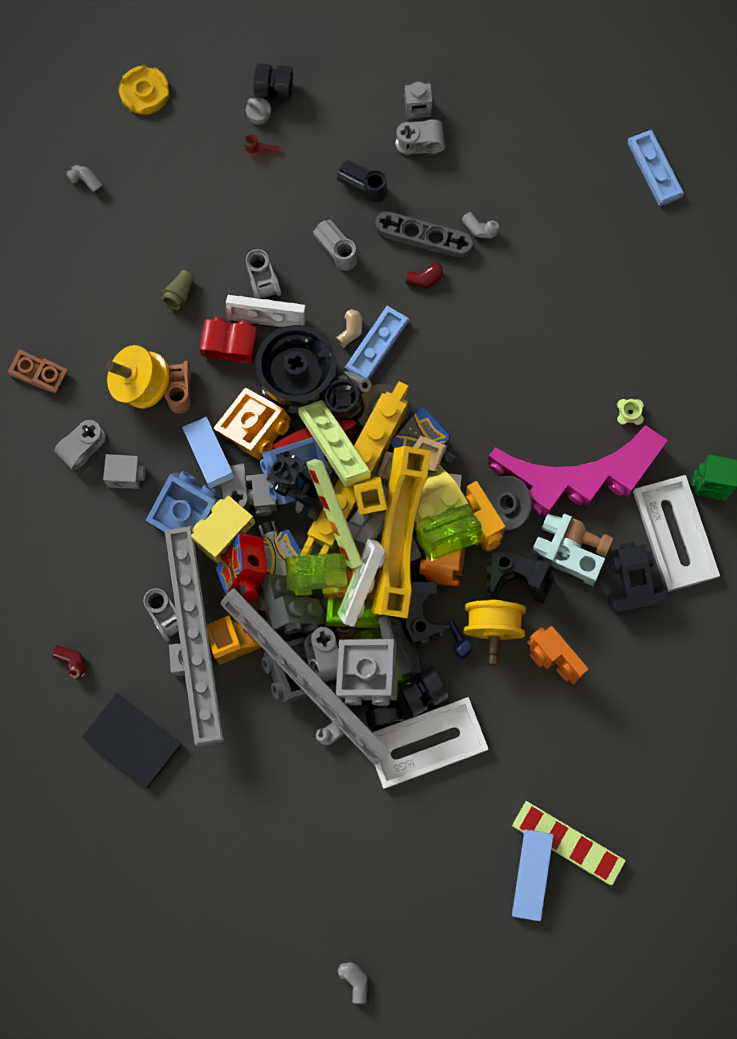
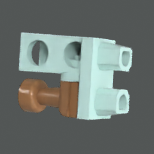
[532,514,614,586]

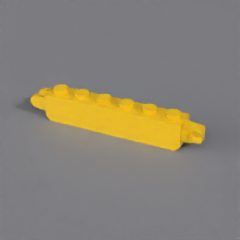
[300,381,409,567]

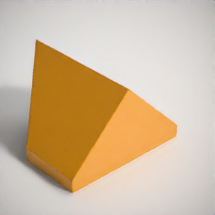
[207,615,262,665]

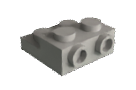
[336,639,398,706]

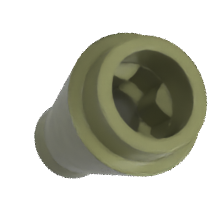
[161,270,194,310]

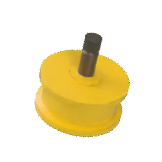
[105,345,169,409]
[464,600,526,665]

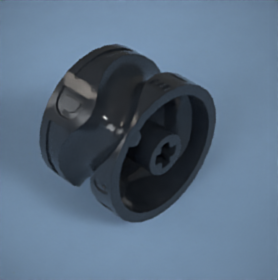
[255,325,338,418]

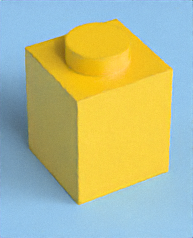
[353,476,387,515]

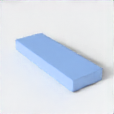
[627,130,684,207]
[345,306,409,380]
[182,417,235,489]
[512,829,553,921]

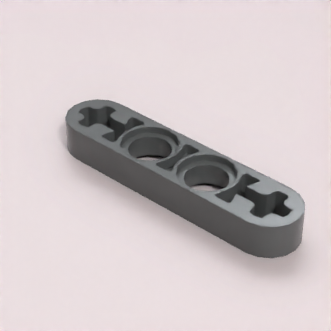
[376,212,473,259]

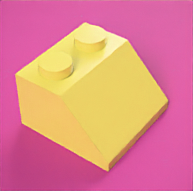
[414,465,469,538]

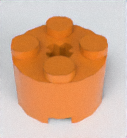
[420,529,466,587]

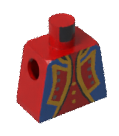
[216,532,267,602]

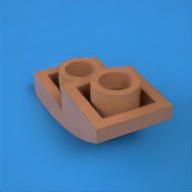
[8,349,67,393]

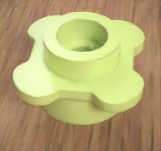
[617,399,644,425]

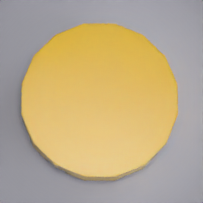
[119,66,169,114]

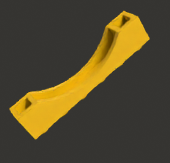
[371,446,431,618]

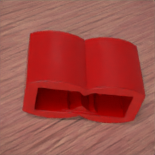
[199,317,257,363]

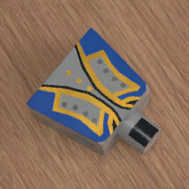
[259,521,311,589]

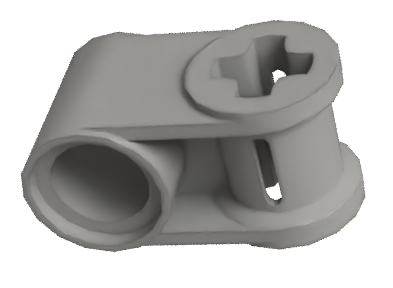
[395,120,445,155]
[246,249,282,299]
[54,420,106,471]
[220,463,250,512]
[143,588,179,643]
[303,627,339,683]

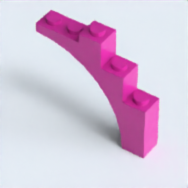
[488,425,668,517]

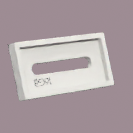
[633,475,720,592]
[372,697,489,789]

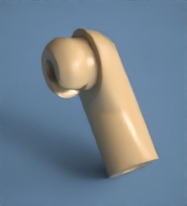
[336,309,363,348]

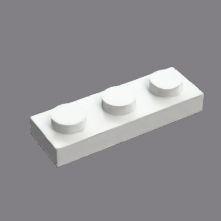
[226,295,305,327]
[338,538,385,627]

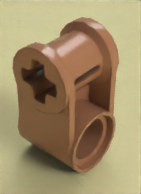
[164,361,192,414]

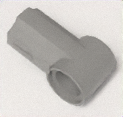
[313,219,358,271]

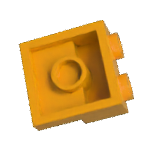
[213,388,291,460]
[465,481,506,552]

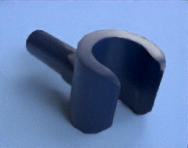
[447,620,471,659]

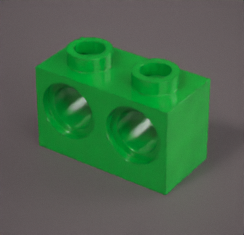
[691,455,737,501]

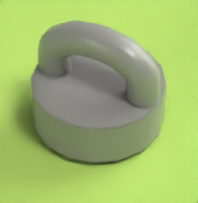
[246,98,271,125]

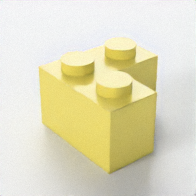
[191,495,255,565]

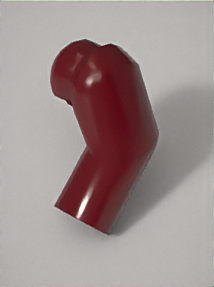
[406,263,443,288]
[52,645,87,679]

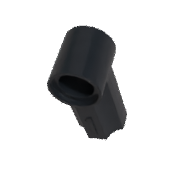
[337,159,388,202]

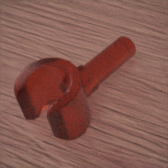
[244,134,280,155]

